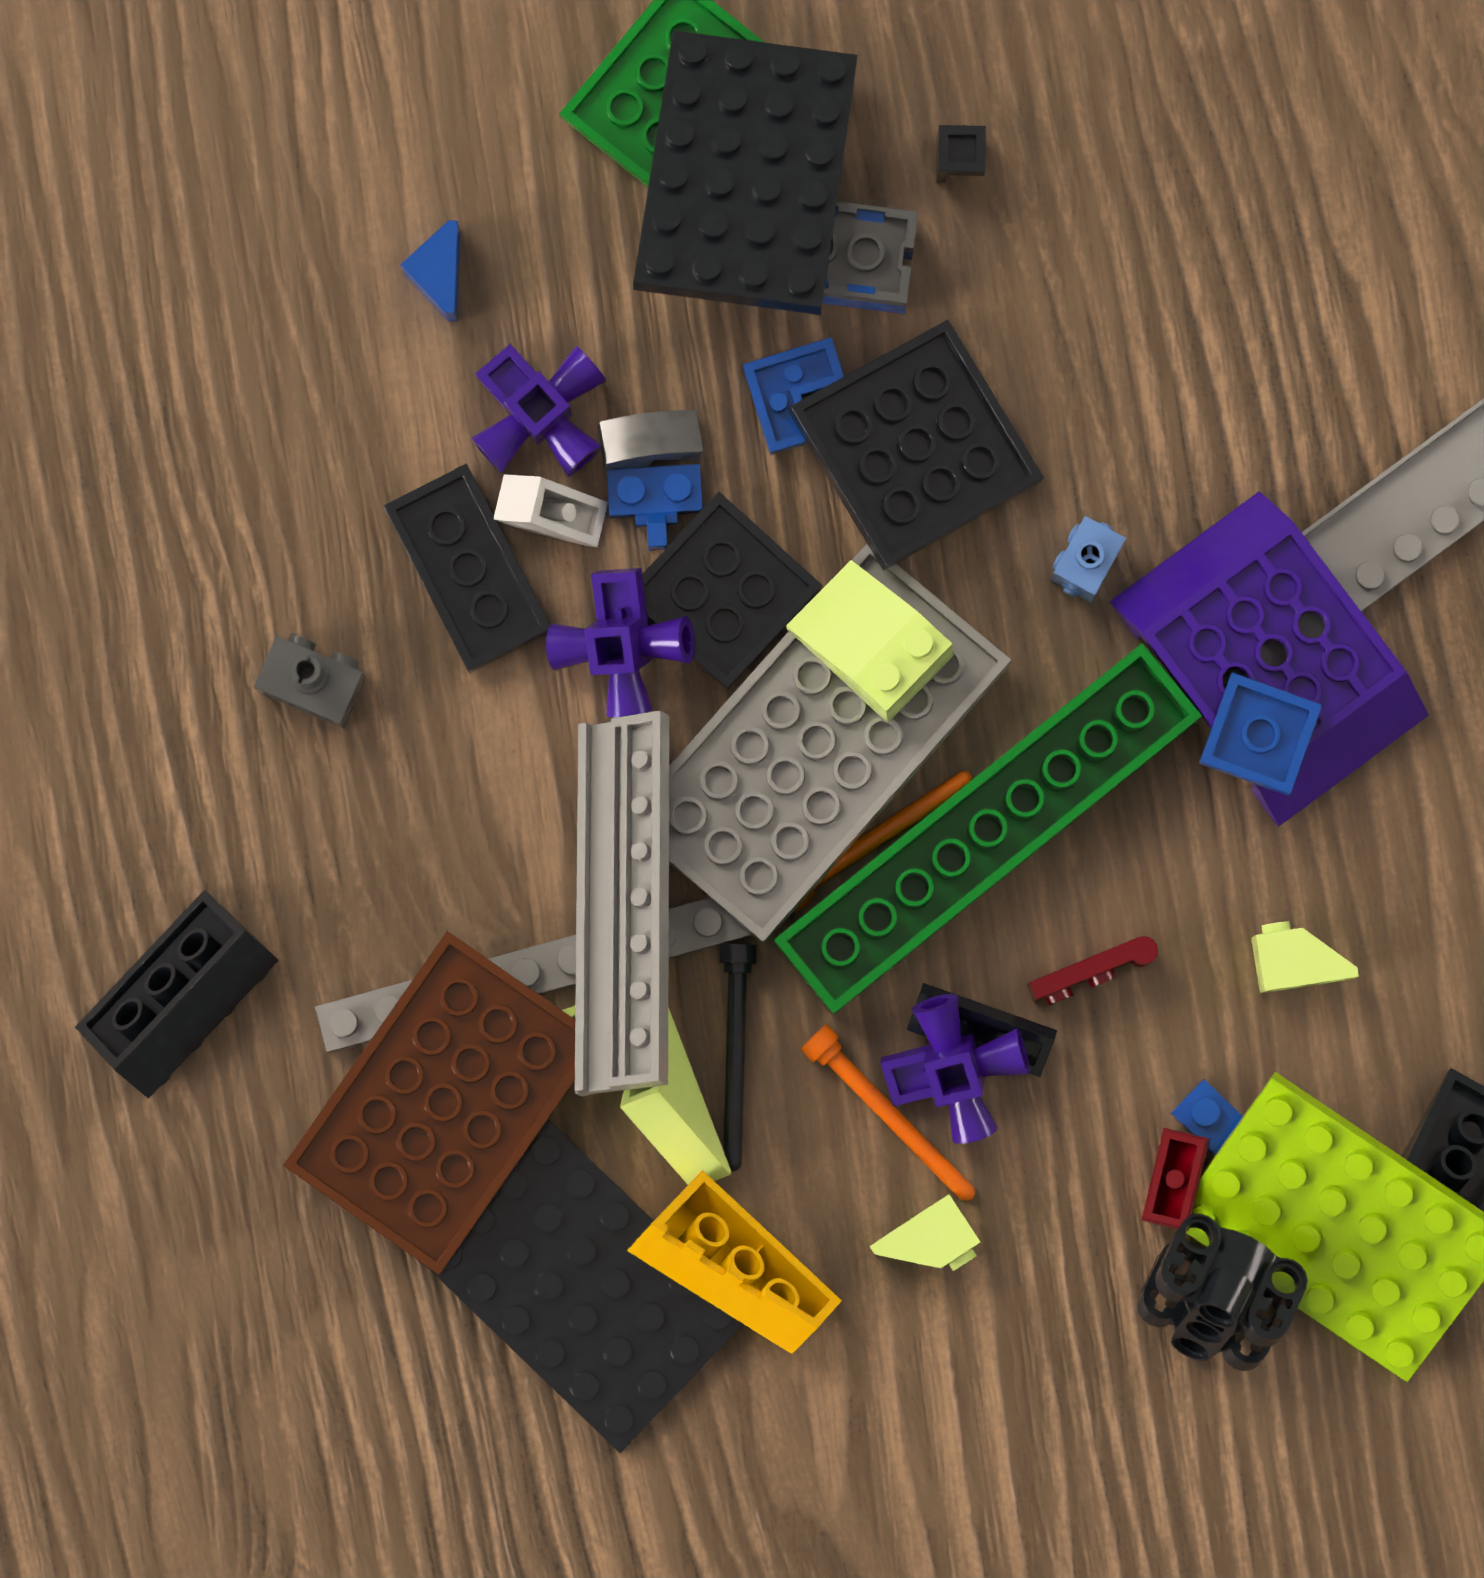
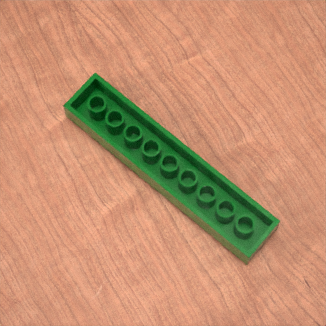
[774,643,1202,1016]

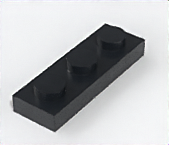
[907,983,1057,1077]

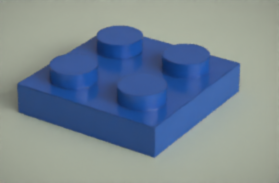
[1199,673,1322,796]

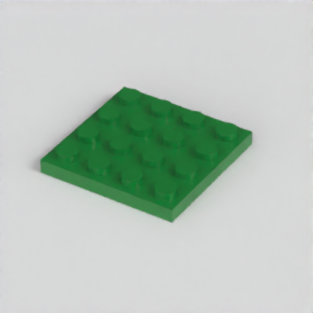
[559,0,764,188]

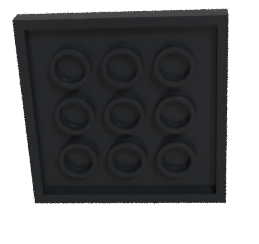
[788,320,1044,571]

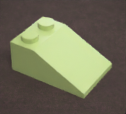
[786,560,953,723]

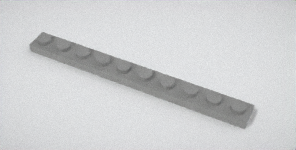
[315,898,782,1053]

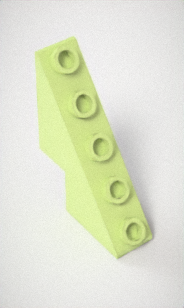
[620,1007,731,1185]

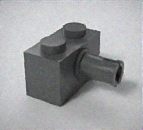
[254,633,366,729]

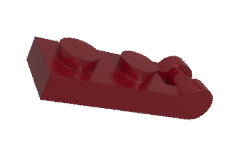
[1027,936,1158,1006]

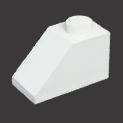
[493,474,608,547]

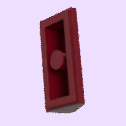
[1141,1128,1210,1232]

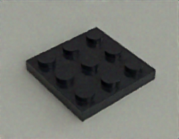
[642,492,823,691]

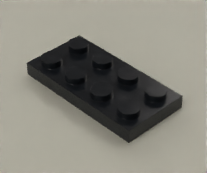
[383,463,550,673]

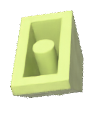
[1251,921,1359,994]
[868,1194,980,1271]

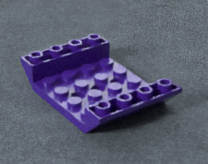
[1109,491,1429,827]

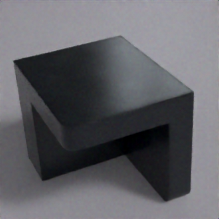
[936,125,986,183]

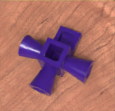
[470,344,606,477]
[546,568,695,718]
[880,994,1030,1144]

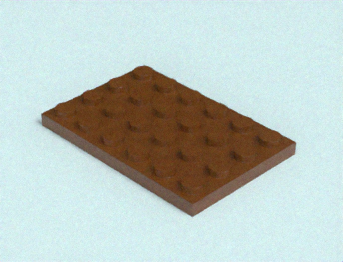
[283,931,575,1275]

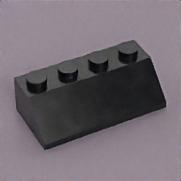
[75,890,279,1099]

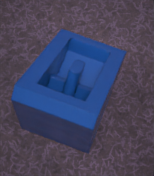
[400,220,461,322]

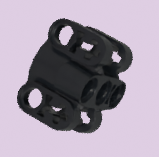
[1137,1214,1308,1371]

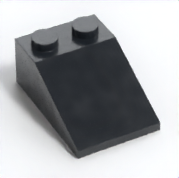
[1402,1068,1484,1212]

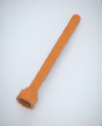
[793,771,973,914]
[800,1023,975,1201]

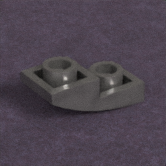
[597,410,703,468]

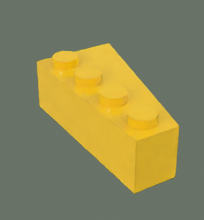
[627,1170,842,1354]

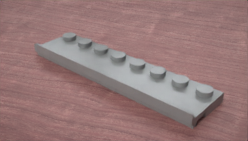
[1233,398,1484,678]
[575,711,670,1097]

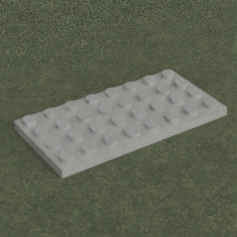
[669,544,1011,945]

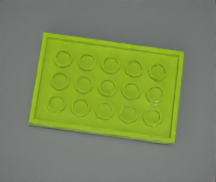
[1186,1072,1484,1382]

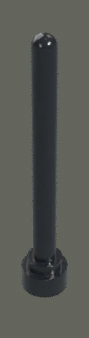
[719,944,757,1171]

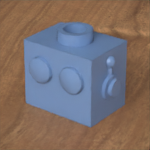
[1050,516,1126,603]

